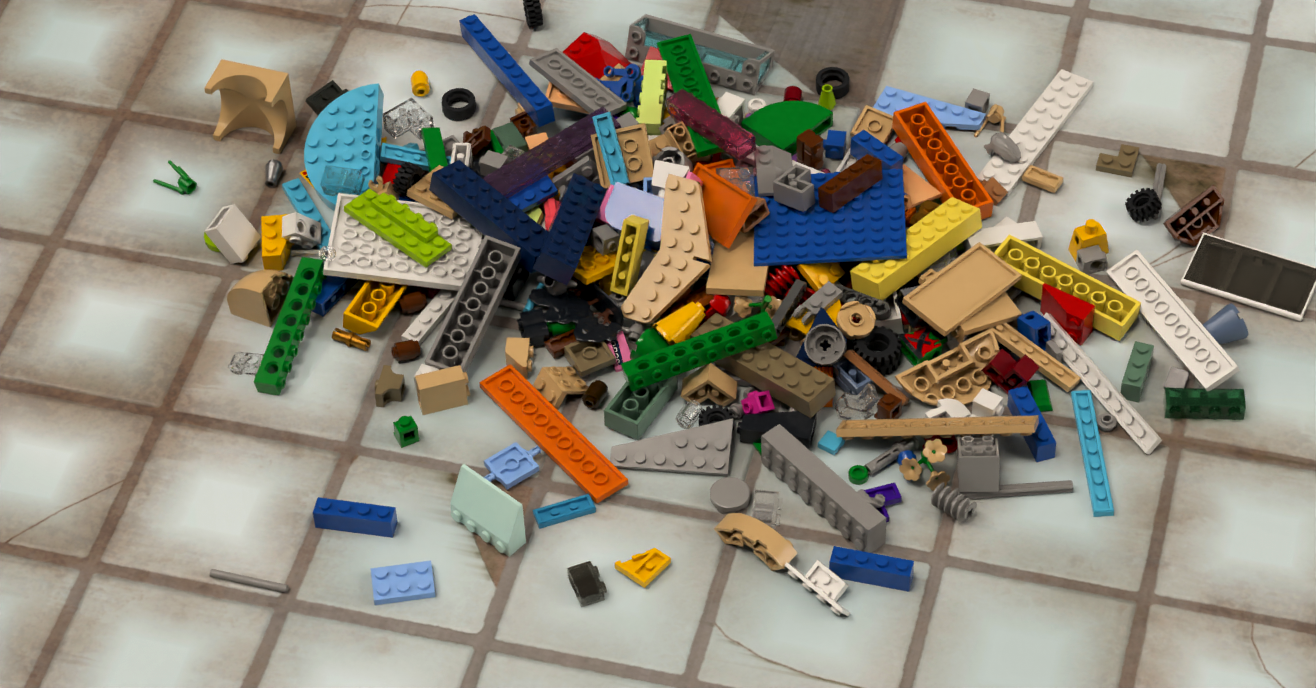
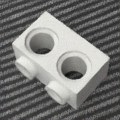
[282,212,321,249]

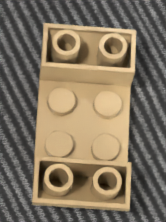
[641,121,697,182]

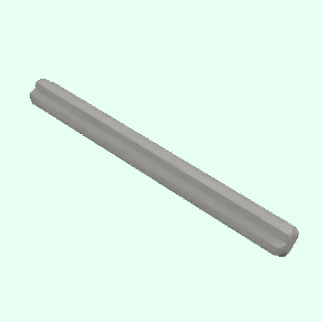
[954,480,1073,499]

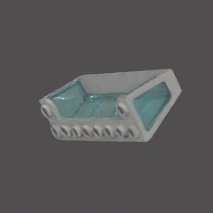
[625,14,775,95]

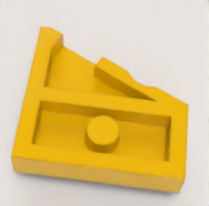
[615,548,671,588]

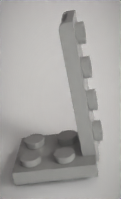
[552,156,601,244]

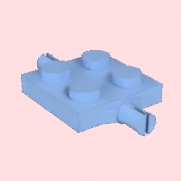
[484,442,541,490]

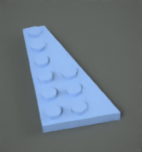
[873,86,986,130]

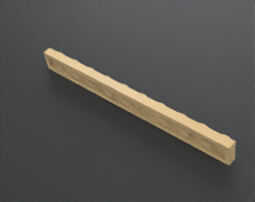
[918,268,1081,392]

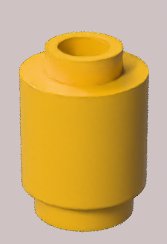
[411,71,430,97]

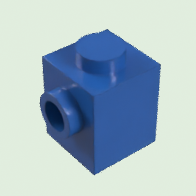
[823,130,847,160]

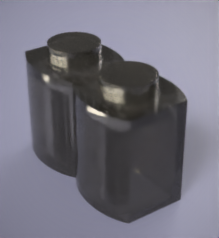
[567,561,607,607]

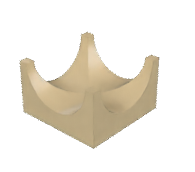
[204,59,296,154]

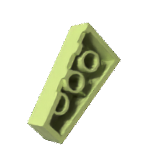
[636,60,668,135]

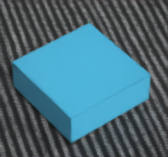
[818,430,845,455]

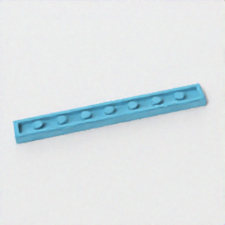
[1071,390,1114,517]

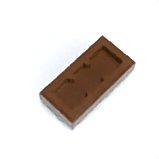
[544,329,577,358]

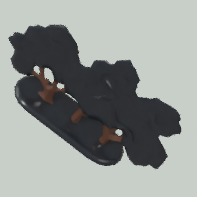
[529,279,624,343]

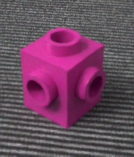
[741,390,775,414]

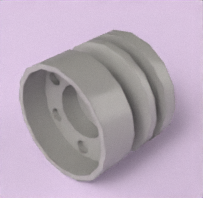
[804,324,846,366]

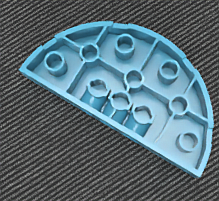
[304,83,384,211]

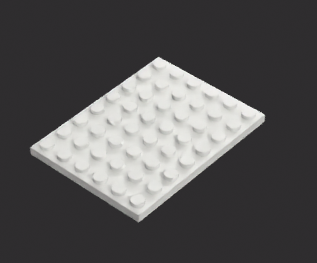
[323,193,483,291]

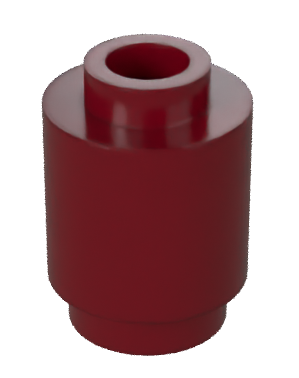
[783,86,802,101]

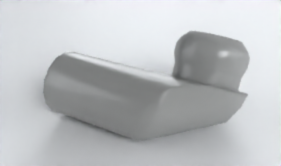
[857,489,885,508]

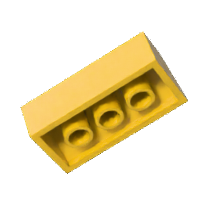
[343,280,408,335]

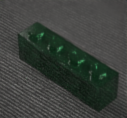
[1163,388,1246,420]

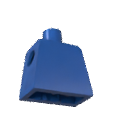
[1017,311,1051,351]

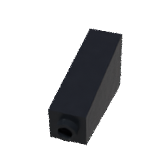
[737,411,817,450]

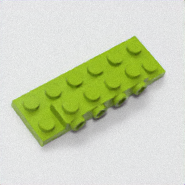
[344,189,452,268]

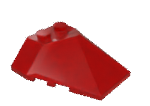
[563,32,633,79]

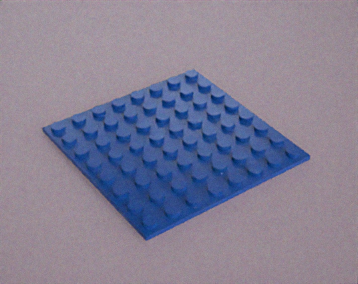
[754,169,907,266]

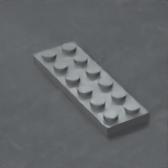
[529,48,627,116]

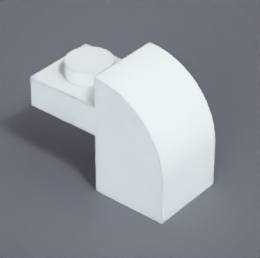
[925,398,971,418]

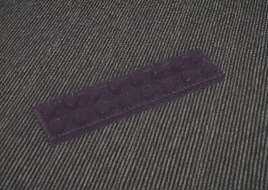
[482,107,621,199]

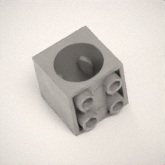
[957,436,1000,492]

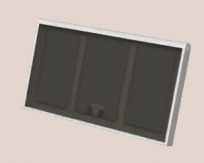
[1180,233,1316,322]

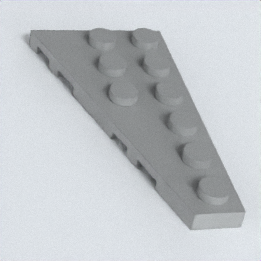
[610,418,733,477]

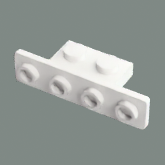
[784,560,850,616]

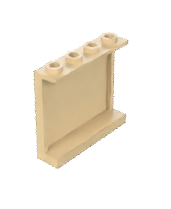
[923,275,1022,344]

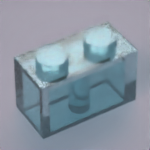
[320,165,365,196]

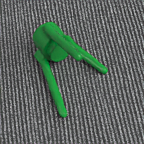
[153,160,197,194]

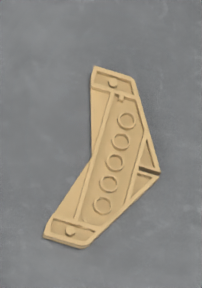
[621,174,712,325]

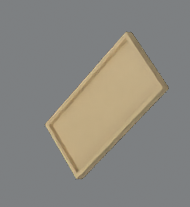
[706,227,769,297]
[902,242,1022,337]

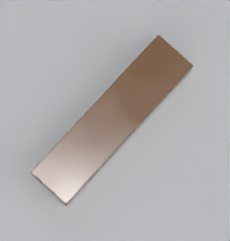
[843,350,910,406]

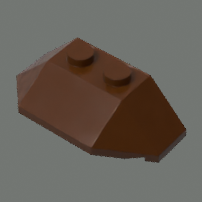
[1163,185,1225,247]

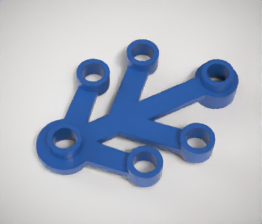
[590,64,641,116]

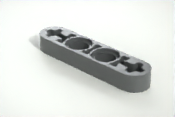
[771,279,807,338]
[835,284,891,321]

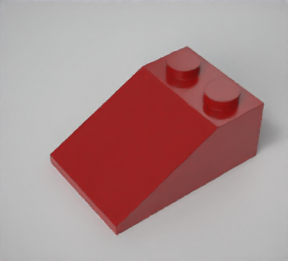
[1040,283,1095,346]

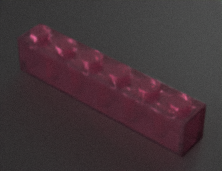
[666,89,757,161]

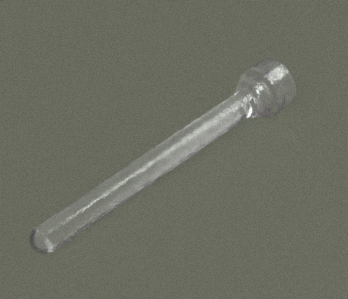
[290,246,336,261]

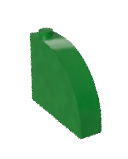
[741,101,833,157]

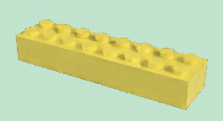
[850,197,982,301]
[994,234,1141,341]

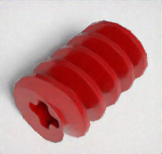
[764,265,800,297]

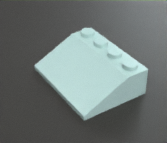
[450,464,526,557]

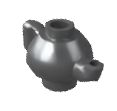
[537,275,577,296]

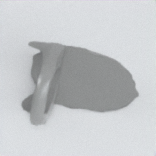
[984,131,1021,162]

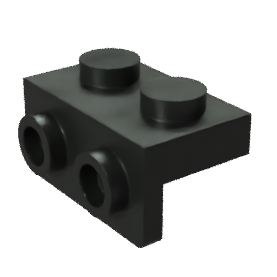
[305,80,349,115]

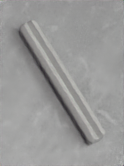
[1149,163,1167,220]

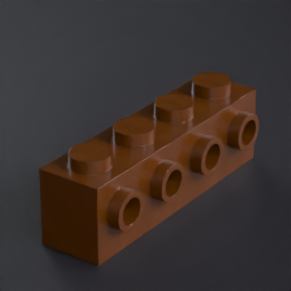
[818,154,883,213]

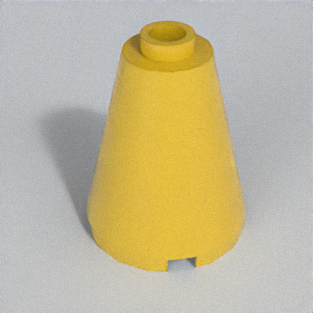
[652,301,706,346]

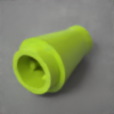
[818,84,836,111]

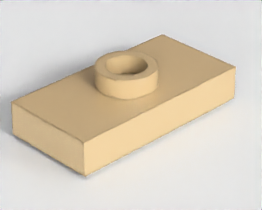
[1022,165,1063,193]

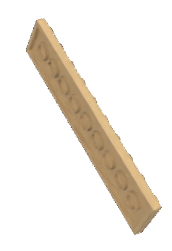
[836,415,1039,440]

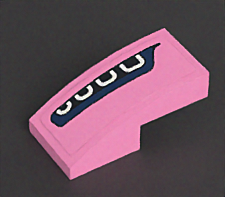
[604,331,631,372]

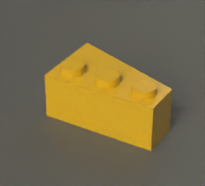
[261,214,294,271]

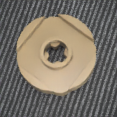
[836,301,876,340]

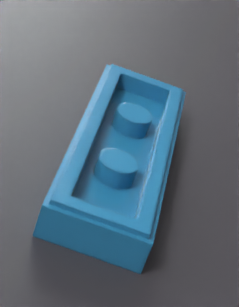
[533,494,596,529]

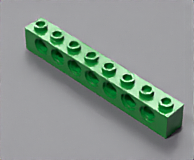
[254,257,327,396]
[621,311,777,392]

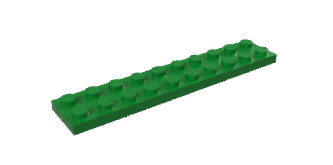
[657,34,733,158]

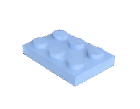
[370,560,436,605]

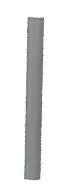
[210,569,289,593]

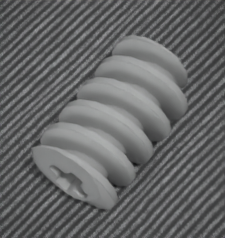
[931,483,977,523]

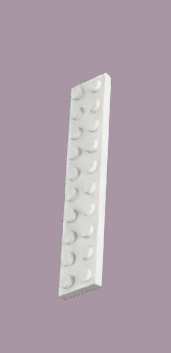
[977,69,1093,196]
[1106,250,1240,393]

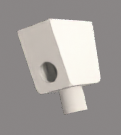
[651,160,690,198]

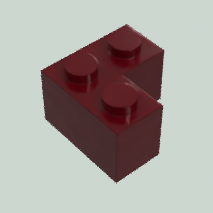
[981,349,1040,395]

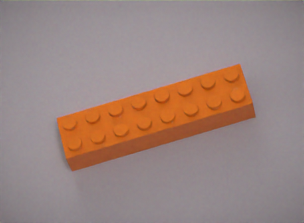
[892,102,993,220]

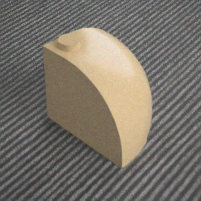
[227,269,294,327]

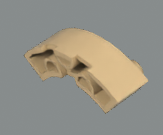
[714,513,797,571]

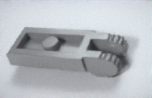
[793,281,843,325]

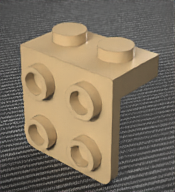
[533,366,588,409]

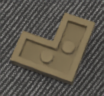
[1096,144,1140,178]

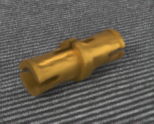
[332,328,371,351]

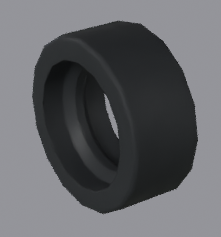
[816,67,850,99]
[441,88,476,121]

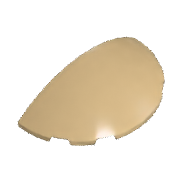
[895,328,999,406]

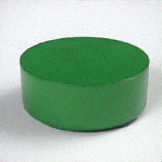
[848,465,868,485]

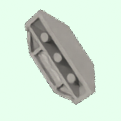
[753,145,793,197]

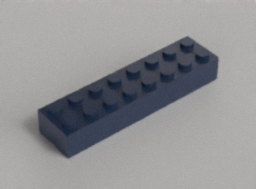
[429,160,548,274]
[533,173,607,285]

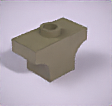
[375,365,406,407]

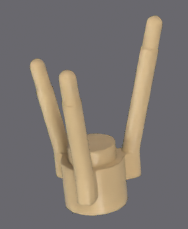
[974,104,1006,137]

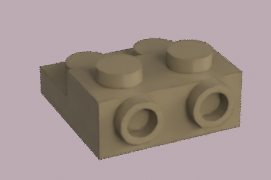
[564,341,616,377]

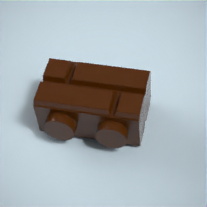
[796,129,824,170]

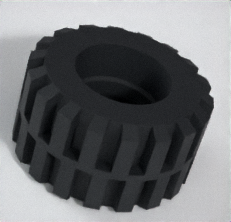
[853,326,902,376]

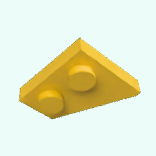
[796,262,845,292]

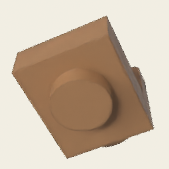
[981,176,1008,205]

